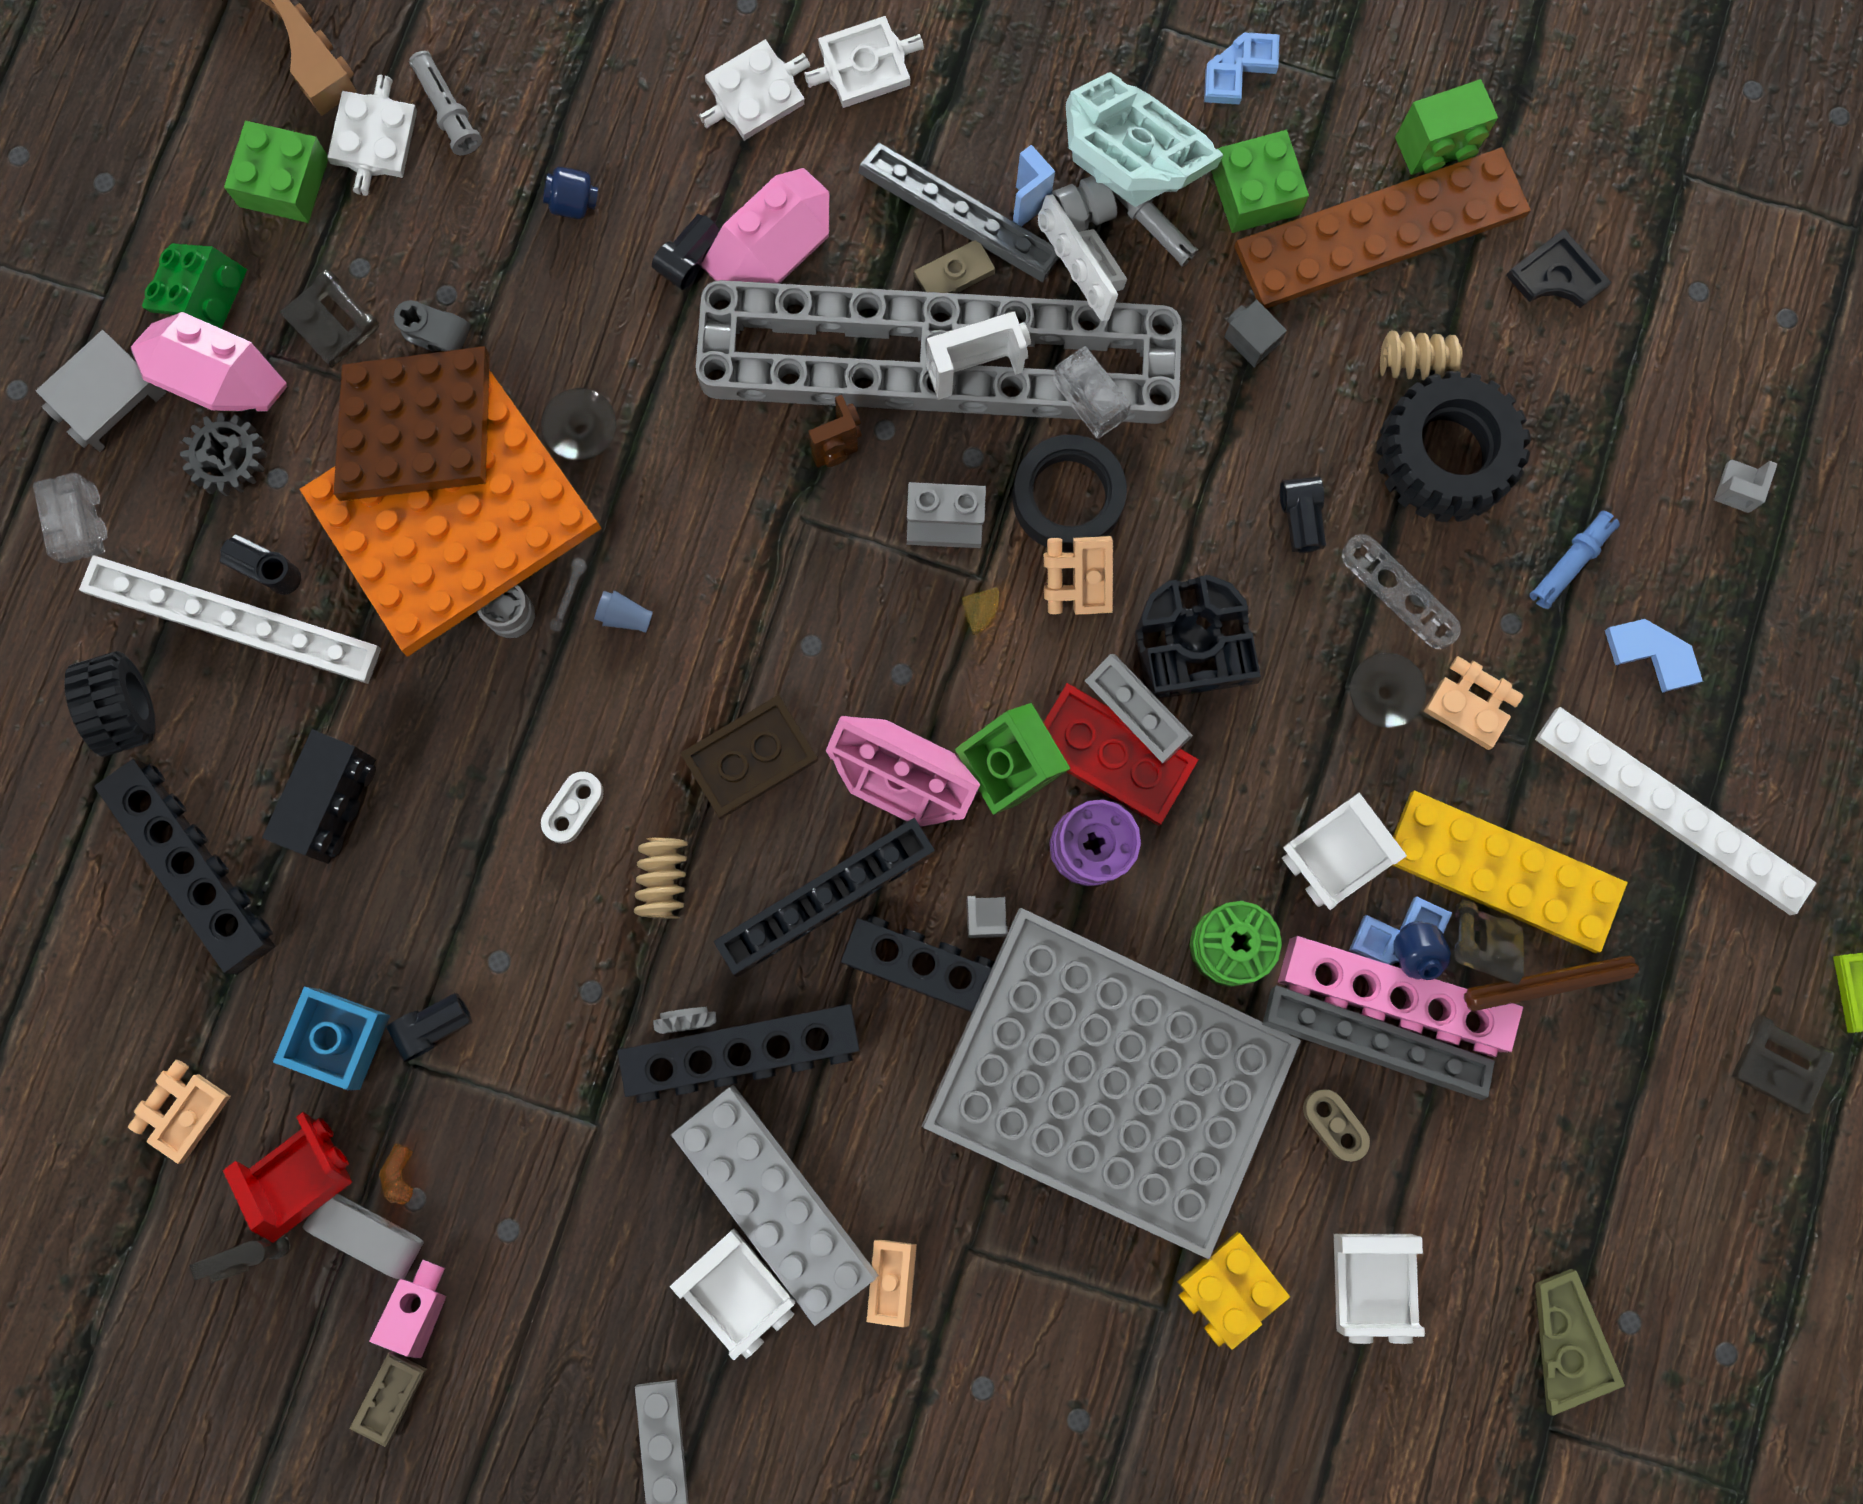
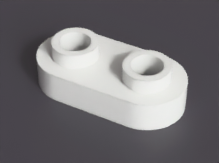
[541,772,604,843]

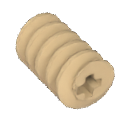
[1380,331,1462,380]
[634,838,688,919]

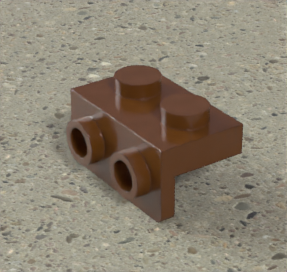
[808,394,862,468]

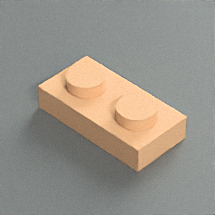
[866,1240,917,1327]

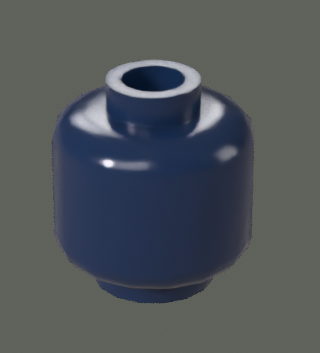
[543,167,598,220]
[1393,921,1451,980]

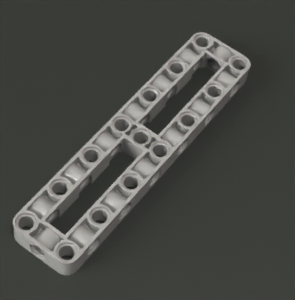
[696,280,1182,424]

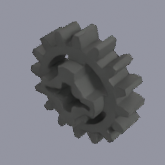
[180,413,267,496]

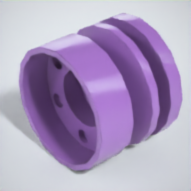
[1049,800,1141,886]

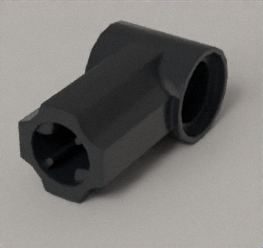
[652,214,720,290]
[1280,476,1326,553]
[219,534,301,595]
[386,993,473,1062]

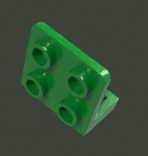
[142,243,247,329]

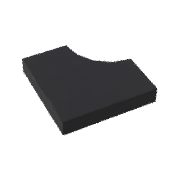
[1506,229,1612,308]

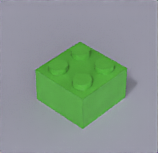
[1395,79,1498,175]
[224,120,328,223]
[1211,130,1309,233]
[955,703,1071,815]

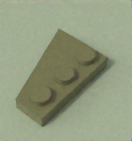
[1535,1269,1625,1416]

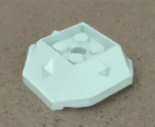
[1066,72,1223,207]

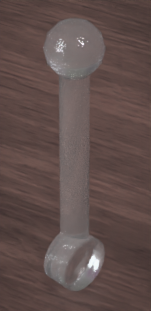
[550,558,587,632]

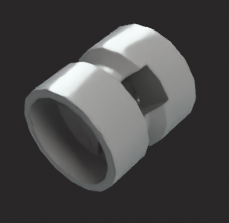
[1052,176,1117,232]
[477,585,535,638]

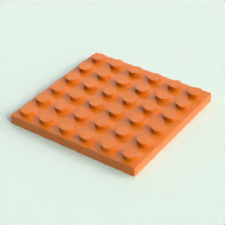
[299,369,602,657]

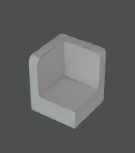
[1714,460,1777,513]
[966,896,1008,938]

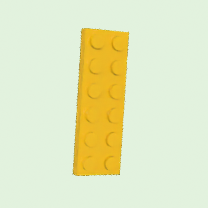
[1393,790,1628,953]

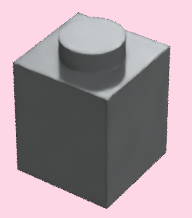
[1224,299,1287,367]

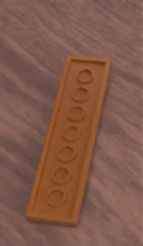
[1234,147,1531,309]

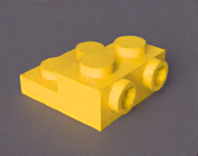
[1177,1232,1290,1350]

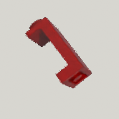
[223,1112,352,1243]

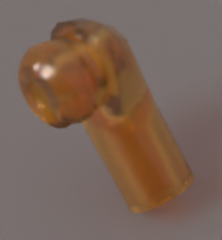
[379,1143,413,1205]

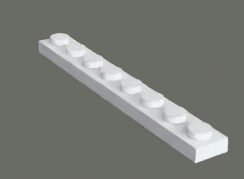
[79,555,381,684]
[1535,707,1816,915]

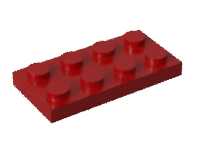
[1043,683,1199,826]

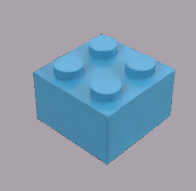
[273,987,390,1090]

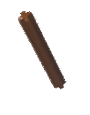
[1463,955,1639,1011]

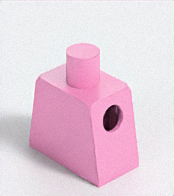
[369,1260,446,1358]

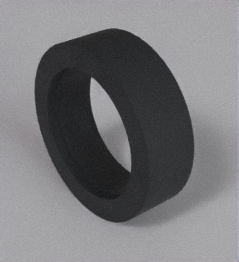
[1013,435,1127,552]

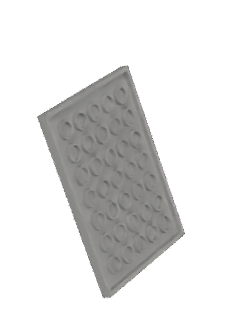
[921,908,1301,1259]

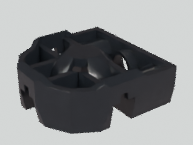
[1135,575,1261,699]

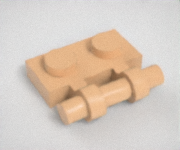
[1044,536,1113,615]
[1424,656,1524,750]
[128,1059,231,1164]

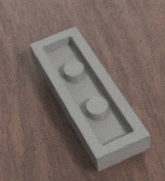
[1085,654,1193,763]
[635,1379,689,1504]

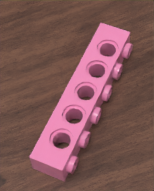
[1278,936,1523,1057]

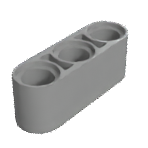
[302,1194,424,1280]

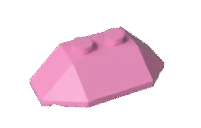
[701,168,829,284]
[131,312,287,411]
[826,716,980,827]

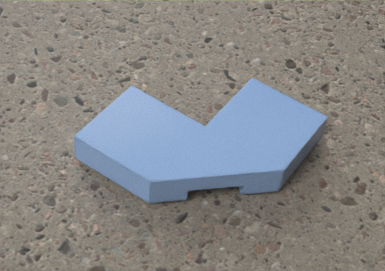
[1204,32,1280,105]
[1605,619,1703,693]
[1349,897,1452,965]

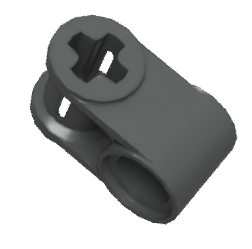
[393,300,471,353]

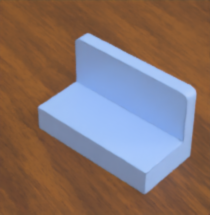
[1013,145,1055,227]

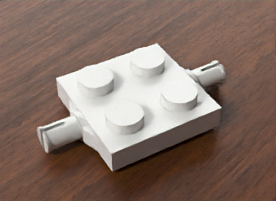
[804,16,924,108]
[699,39,810,141]
[327,75,417,196]

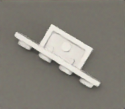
[1038,194,1127,321]

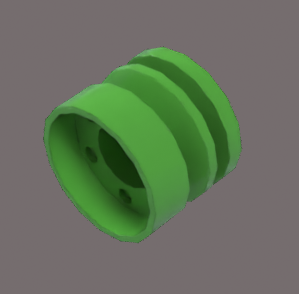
[1189,901,1282,987]

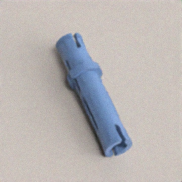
[1530,511,1620,609]

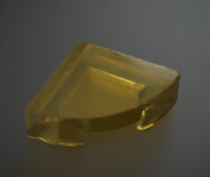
[961,587,999,635]

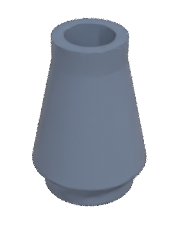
[594,590,653,633]

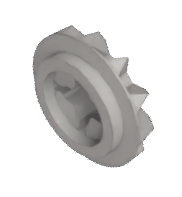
[653,1007,716,1034]

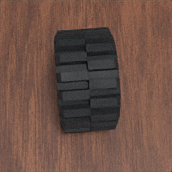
[64,651,155,757]

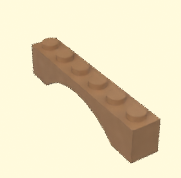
[261,0,357,116]

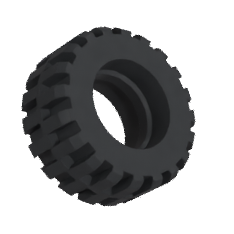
[1376,371,1531,522]

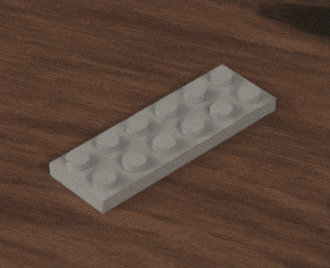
[671,1085,879,1326]

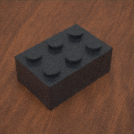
[262,729,376,864]

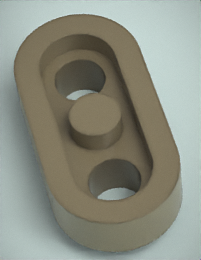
[1303,1089,1370,1162]

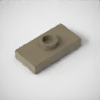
[914,240,995,294]
[350,1351,427,1447]

